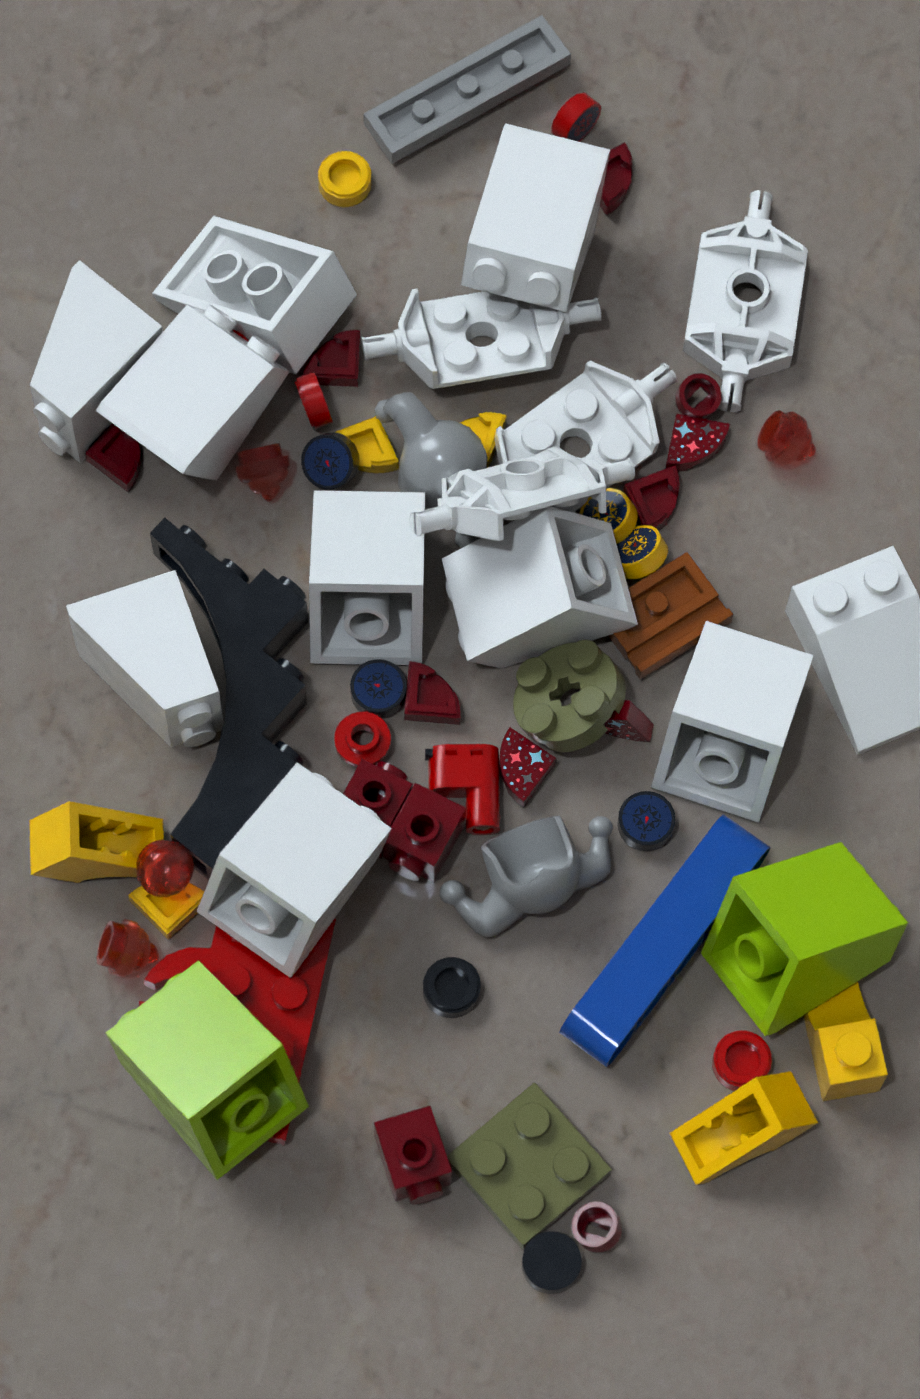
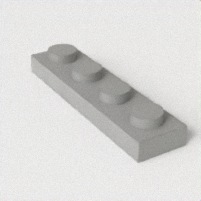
[364,15,571,164]

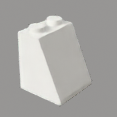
[461,123,610,312]
[30,260,163,464]
[95,304,290,481]
[309,490,425,665]
[442,506,638,668]
[66,570,224,747]
[651,621,814,823]
[197,763,392,978]

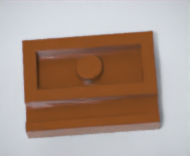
[608,552,733,680]

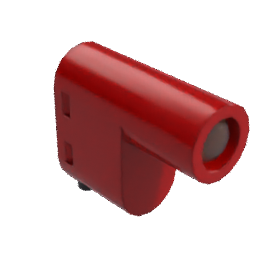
[425,744,500,835]

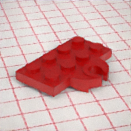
[139,919,336,1145]

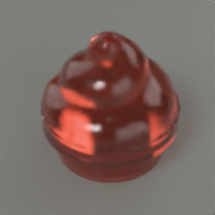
[757,410,816,466]
[235,443,290,502]
[136,840,194,897]
[96,919,159,977]

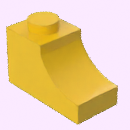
[29,801,165,883]
[803,982,888,1101]
[670,1071,818,1185]

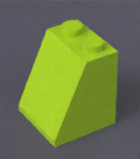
[701,842,908,1037]
[106,960,309,1180]

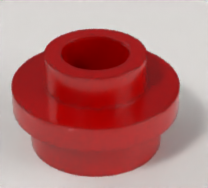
[334,712,391,767]

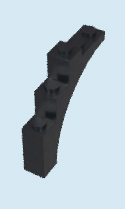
[150,517,308,880]

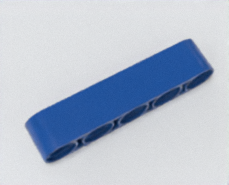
[559,815,771,1067]

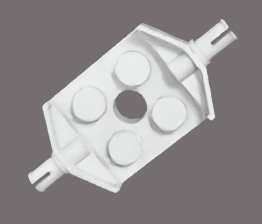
[683,190,808,412]
[361,288,601,389]
[494,361,677,513]
[409,447,635,541]

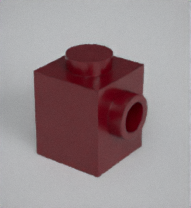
[343,759,413,859]
[383,783,466,883]
[374,1105,452,1205]

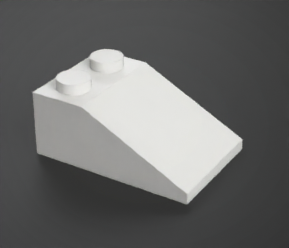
[152,216,357,374]
[785,546,920,755]

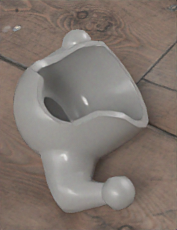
[374,392,487,548]
[440,816,613,938]

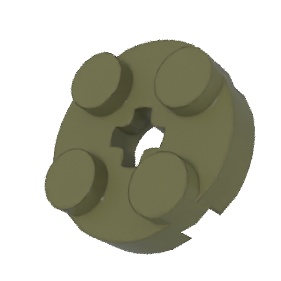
[513,639,626,752]

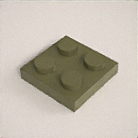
[447,1082,612,1250]

